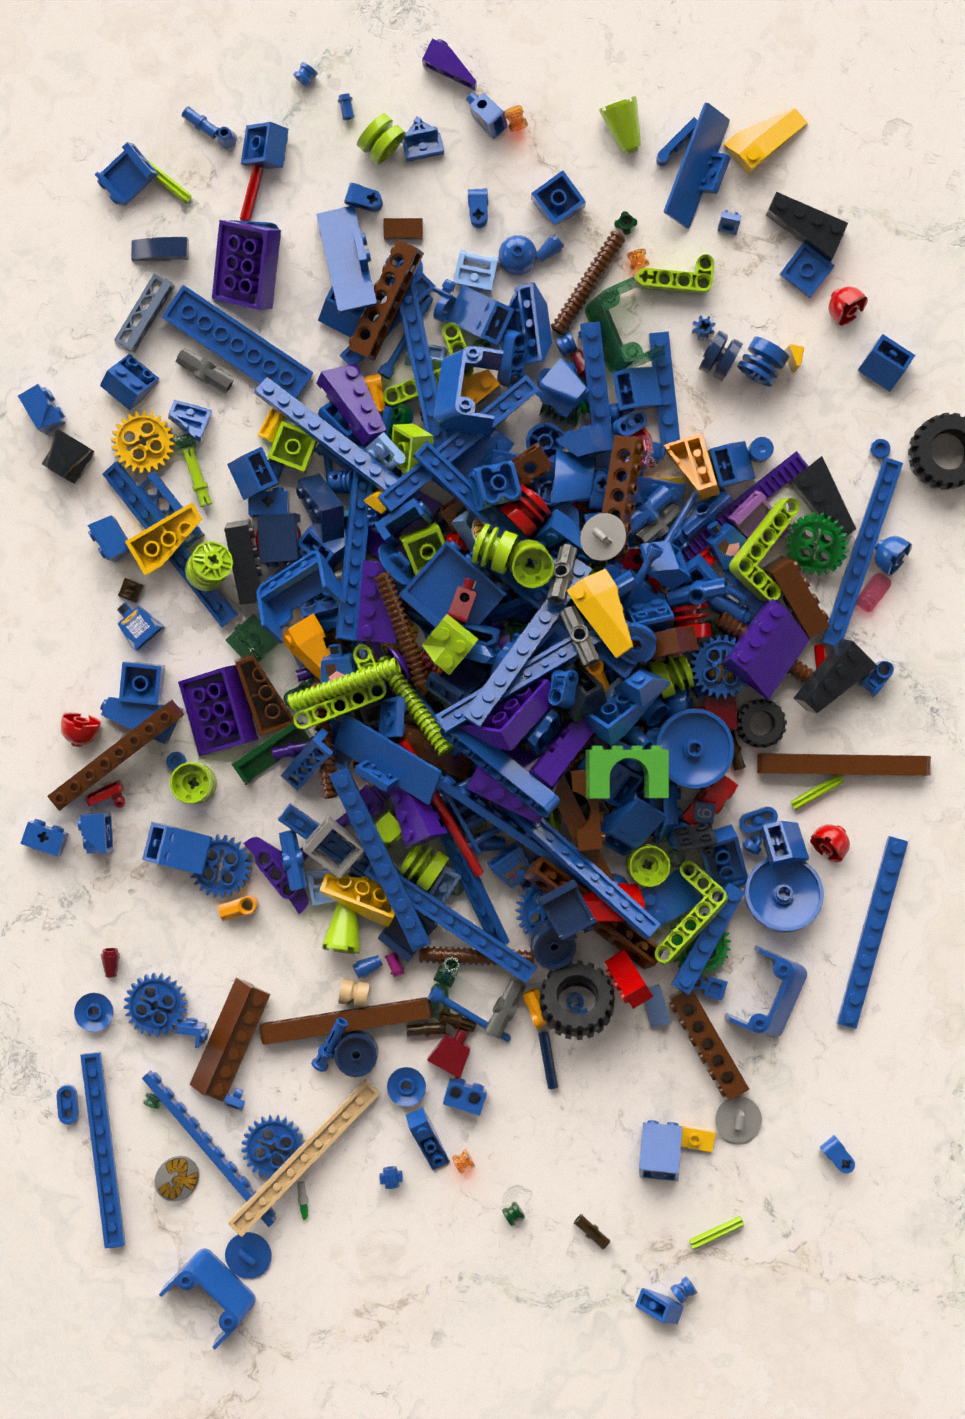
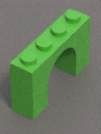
[586,746,669,799]

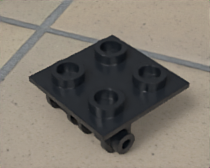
[672,822,718,856]

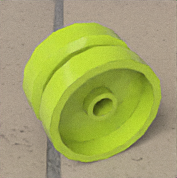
[357,113,406,165]

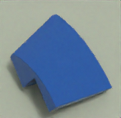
[550,450,595,506]

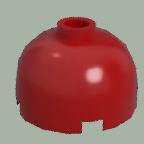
[828,286,868,326]
[61,713,101,747]
[810,824,850,863]

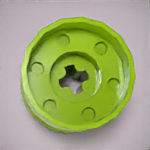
[471,523,519,575]
[508,540,554,588]
[185,541,233,591]
[648,656,695,699]
[170,762,217,804]
[625,843,671,887]
[399,845,449,892]

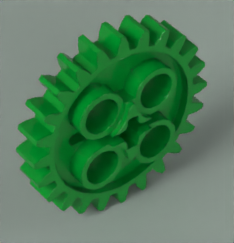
[785,512,849,576]
[669,912,731,976]

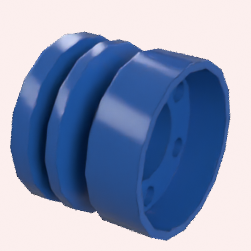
[737,336,789,387]

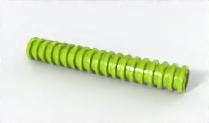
[376,655,453,756]
[288,658,400,711]

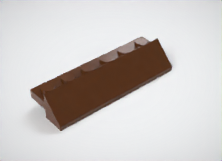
[189,977,271,1102]

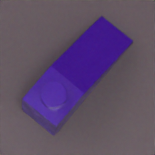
[422,38,477,90]

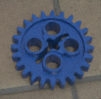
[690,635,747,699]
[190,834,253,898]
[515,883,549,935]
[124,972,188,1037]
[241,1114,304,1179]

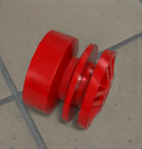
[499,485,552,538]
[670,603,712,639]

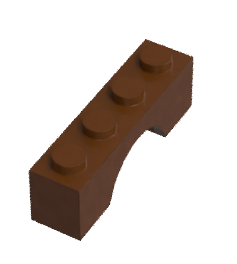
[570,769,606,851]

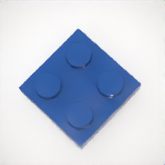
[779,242,835,298]
[378,696,406,739]

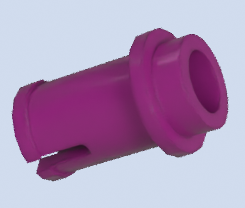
[384,952,405,977]

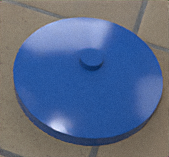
[655,709,734,788]
[744,858,824,933]

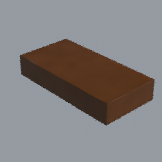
[383,218,423,239]

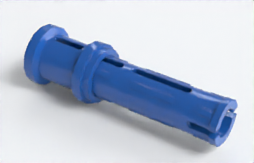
[311,1017,348,1072]

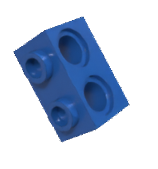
[443,1077,487,1116]

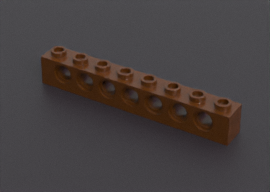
[47,700,184,811]
[524,856,664,970]

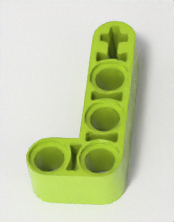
[635,254,714,295]

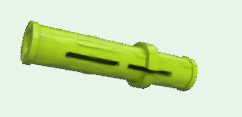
[182,448,212,507]

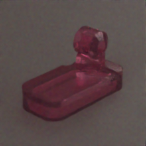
[856,573,891,612]

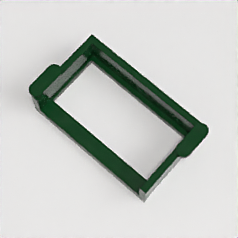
[231,720,315,785]

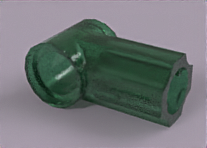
[433,956,460,988]

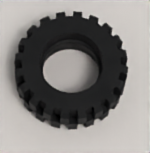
[908,412,965,490]
[540,960,615,1040]

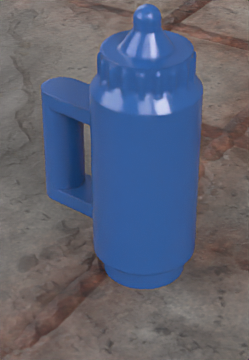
[705,586,752,626]

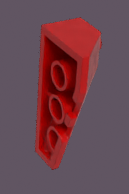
[582,883,645,923]

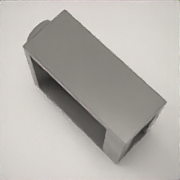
[303,816,365,879]

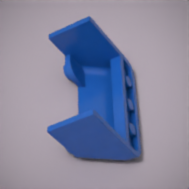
[433,346,503,435]
[256,550,345,644]
[725,945,807,1038]
[159,1248,256,1350]

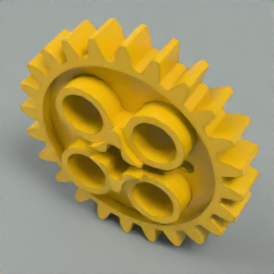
[111,410,175,475]

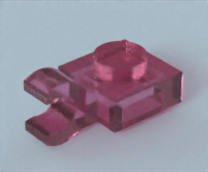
[635,434,656,470]

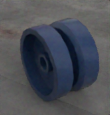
[698,330,743,381]
[529,920,576,969]
[334,1030,379,1077]

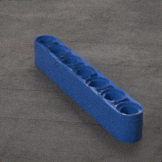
[440,727,560,818]

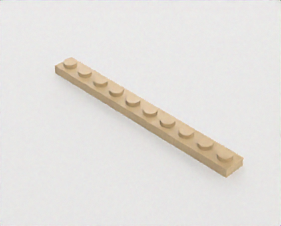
[227,1079,380,1237]

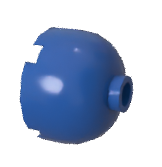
[499,235,537,276]
[526,422,564,460]
[875,536,912,575]
[662,685,694,718]

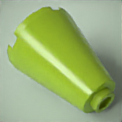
[599,96,641,154]
[322,903,361,954]

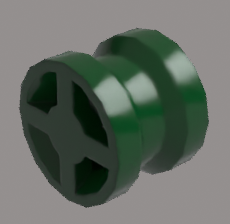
[502,1201,525,1227]

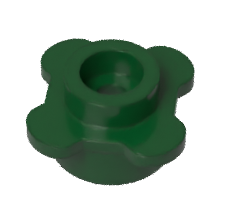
[614,211,637,235]

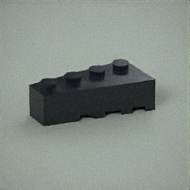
[766,192,848,262]
[789,456,856,539]
[224,519,263,605]
[793,639,877,713]

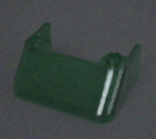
[585,277,666,374]

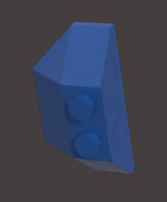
[508,282,552,364]
[653,780,681,844]

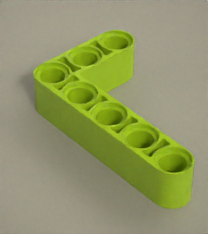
[383,323,474,408]
[729,498,800,601]
[294,645,386,730]
[655,861,728,966]

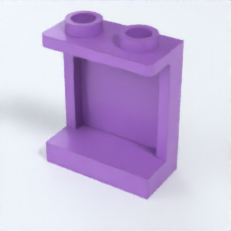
[728,490,791,551]

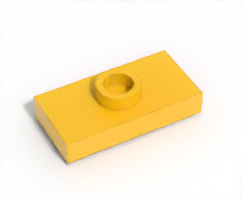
[257,407,286,443]
[679,1125,716,1152]

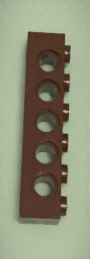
[348,239,424,361]
[602,435,645,559]
[440,442,552,532]
[669,990,750,1101]

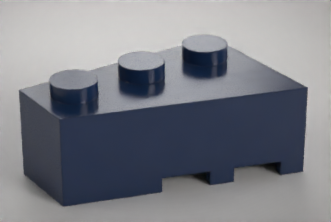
[296,474,344,543]

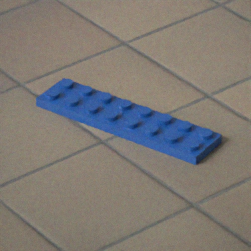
[162,285,314,399]

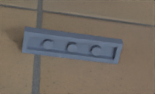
[114,273,175,353]

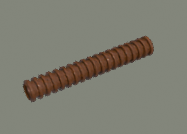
[551,231,626,335]
[373,571,429,686]
[715,612,815,683]
[310,682,338,799]
[419,946,534,966]

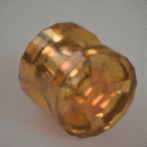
[627,248,649,270]
[452,1149,475,1174]

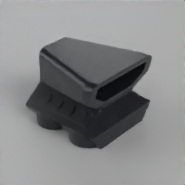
[42,429,95,484]

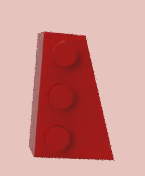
[681,775,739,825]
[604,950,653,1009]

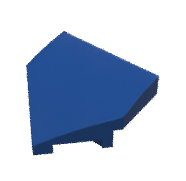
[402,116,444,162]

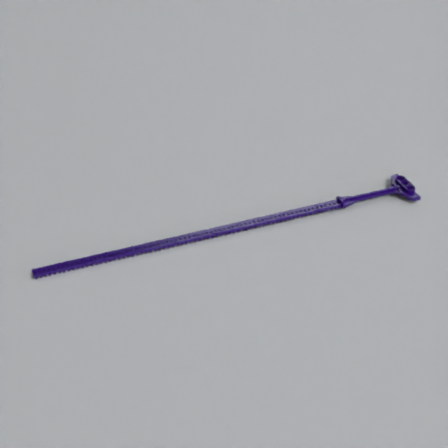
[243,451,809,914]

